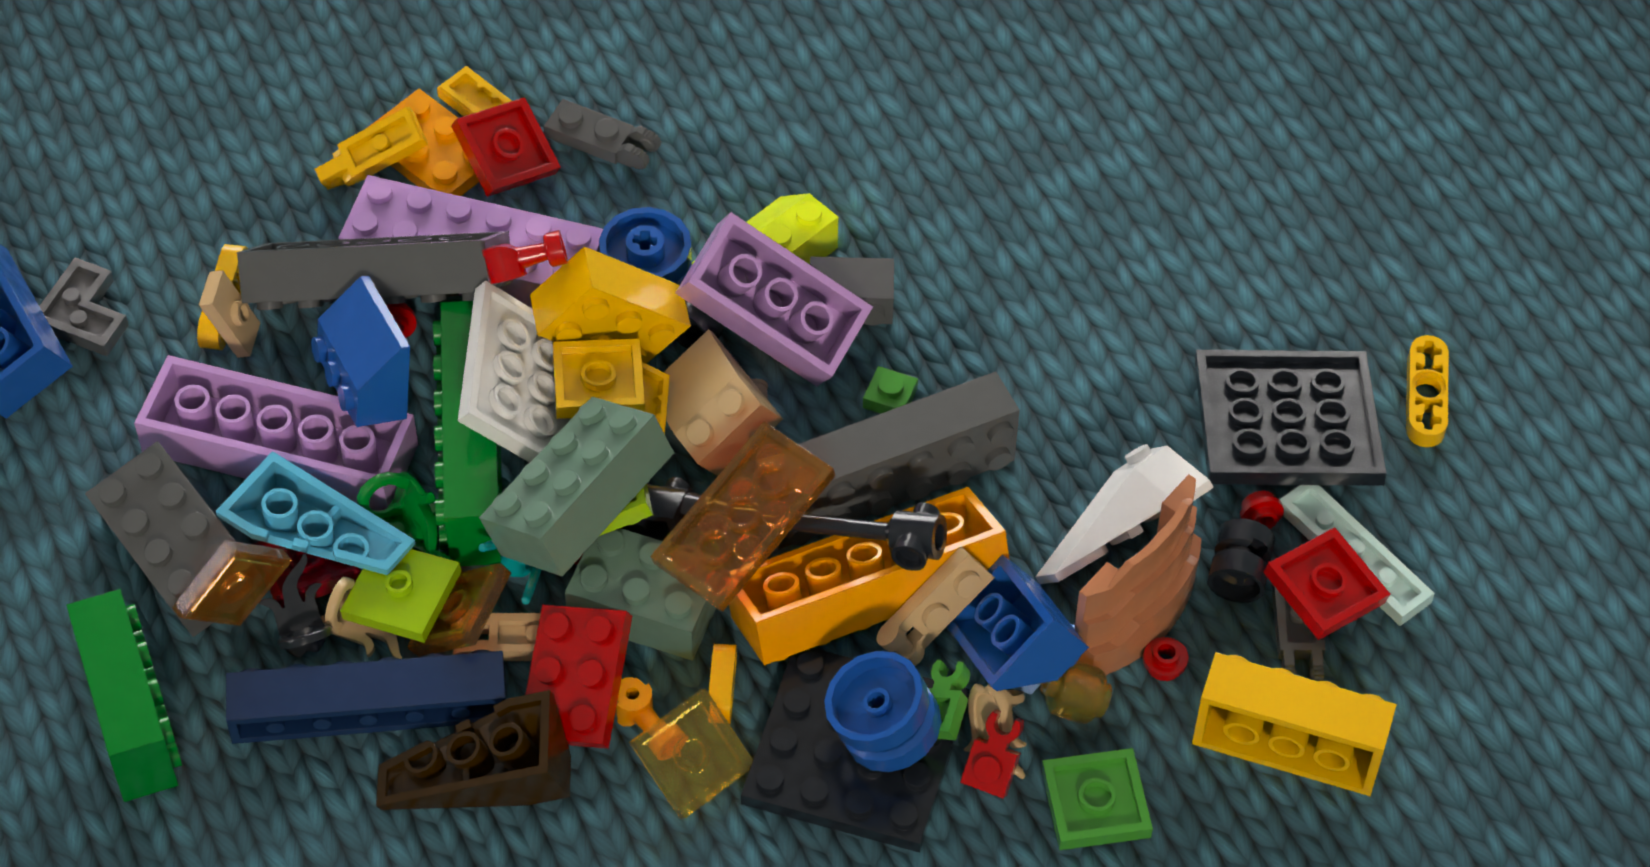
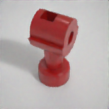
[481,230,568,284]

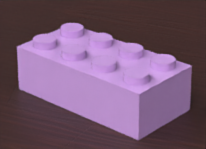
[675,212,873,387]

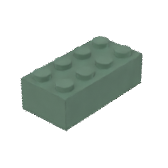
[479,397,674,576]

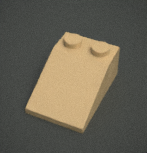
[664,329,783,478]

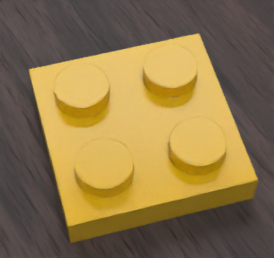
[553,339,645,419]

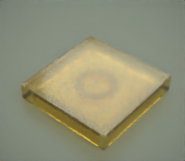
[629,688,753,819]

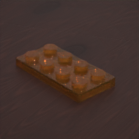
[650,422,836,612]

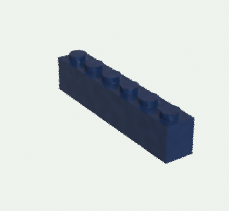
[226,650,507,744]

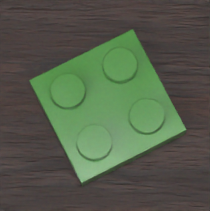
[1041,748,1153,850]

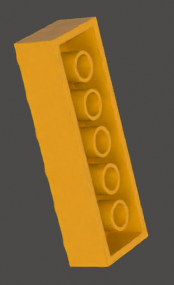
[723,487,1010,665]

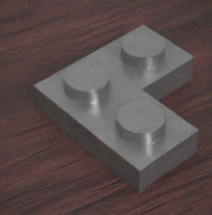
[40,258,129,356]

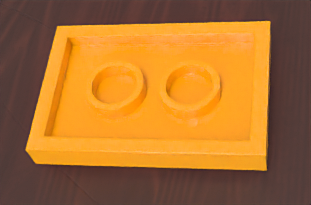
[367,88,479,196]

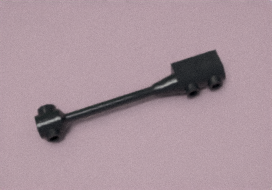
[622,477,947,571]

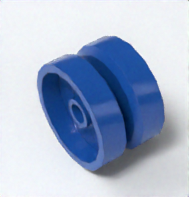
[599,207,692,285]
[824,651,942,772]

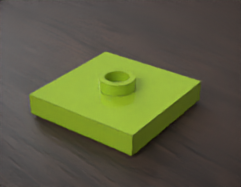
[340,549,462,643]

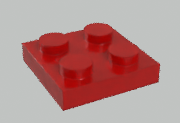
[451,97,561,197]
[1263,527,1391,640]

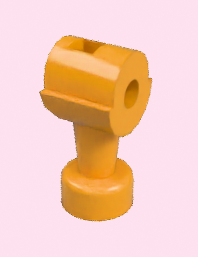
[615,677,686,761]

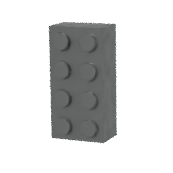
[85,441,266,637]

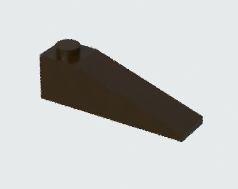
[376,690,571,810]

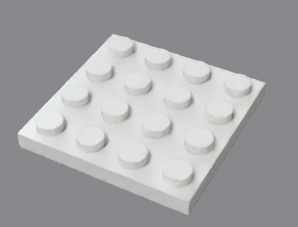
[458,281,572,462]

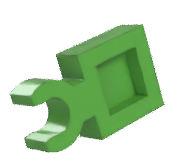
[928,660,970,740]

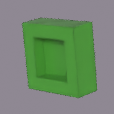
[863,366,918,414]

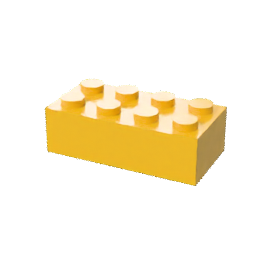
[1192,652,1397,796]

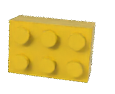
[530,246,691,364]

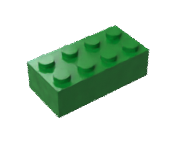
[66,589,182,802]

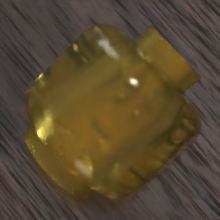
[1040,661,1112,724]

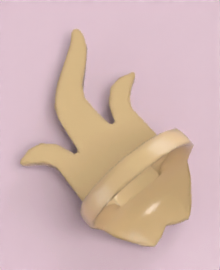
[321,577,402,659]
[963,683,1027,779]

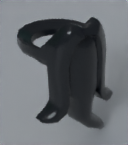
[259,554,333,658]

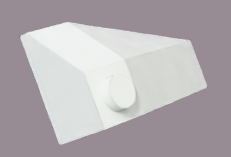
[1035,444,1214,584]

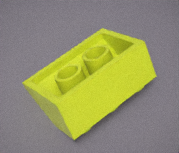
[691,193,839,264]

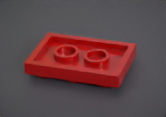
[525,605,633,749]

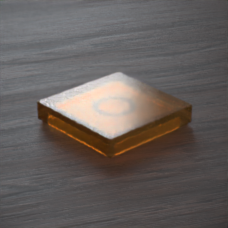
[172,540,292,626]
[407,563,511,657]

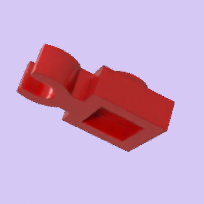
[960,709,1024,799]

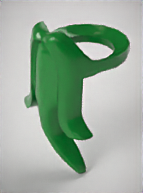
[357,472,438,555]

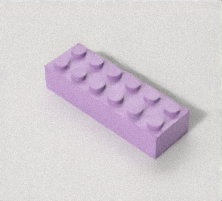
[339,175,603,308]
[134,355,418,511]

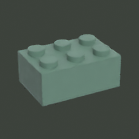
[565,528,725,661]

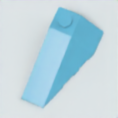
[216,451,415,575]

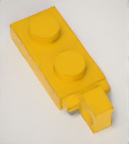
[315,107,429,190]

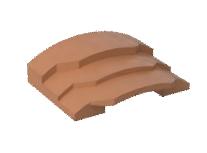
[1072,474,1201,679]

